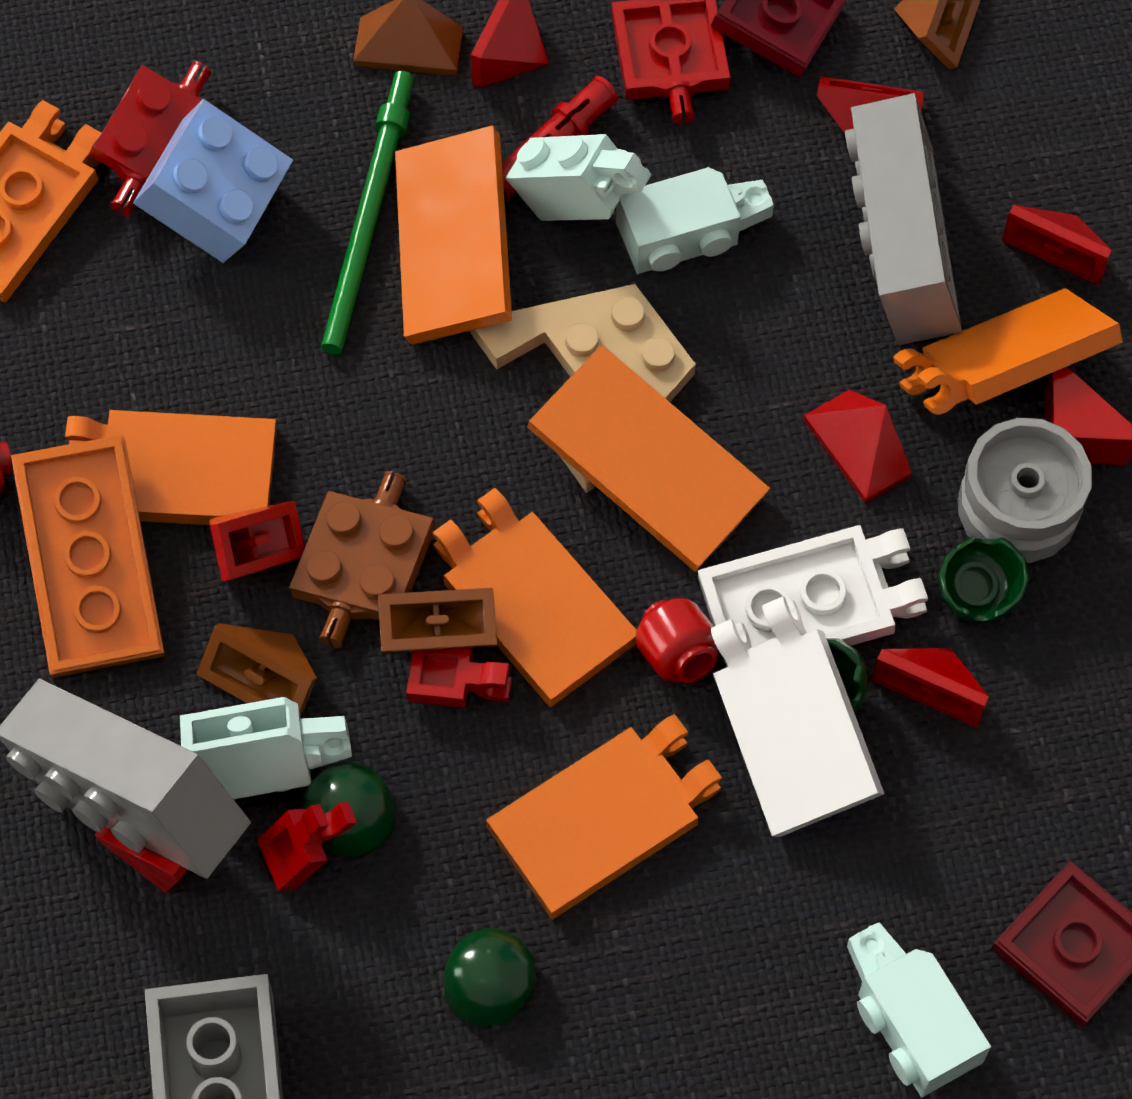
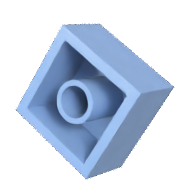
[133,99,293,263]

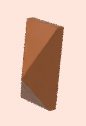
[353,0,463,76]
[894,0,981,70]
[378,588,497,653]
[196,623,317,716]

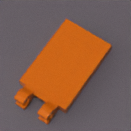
[0,100,102,303]
[893,288,1123,415]
[65,410,277,525]
[433,488,637,708]
[486,714,722,920]

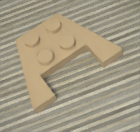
[470,284,696,493]

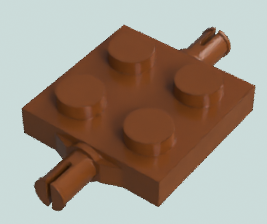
[289,471,436,648]

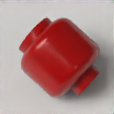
[635,598,719,683]

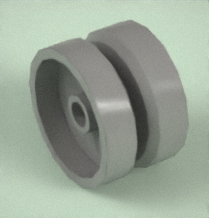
[958,418,1092,563]

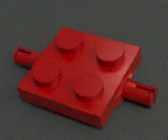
[611,0,730,125]
[89,61,212,216]

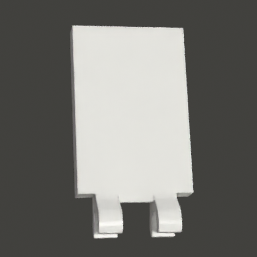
[698,525,928,667]
[711,597,884,837]

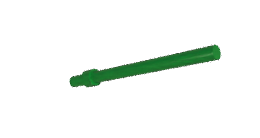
[321,71,415,355]

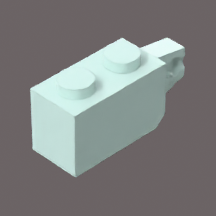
[505,134,652,221]
[616,167,774,274]
[180,697,352,799]
[847,922,991,1098]

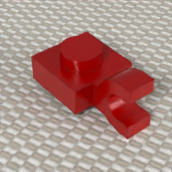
[406,648,512,708]
[257,802,357,891]

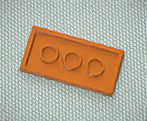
[395,125,512,345]
[527,344,770,572]
[11,434,165,678]

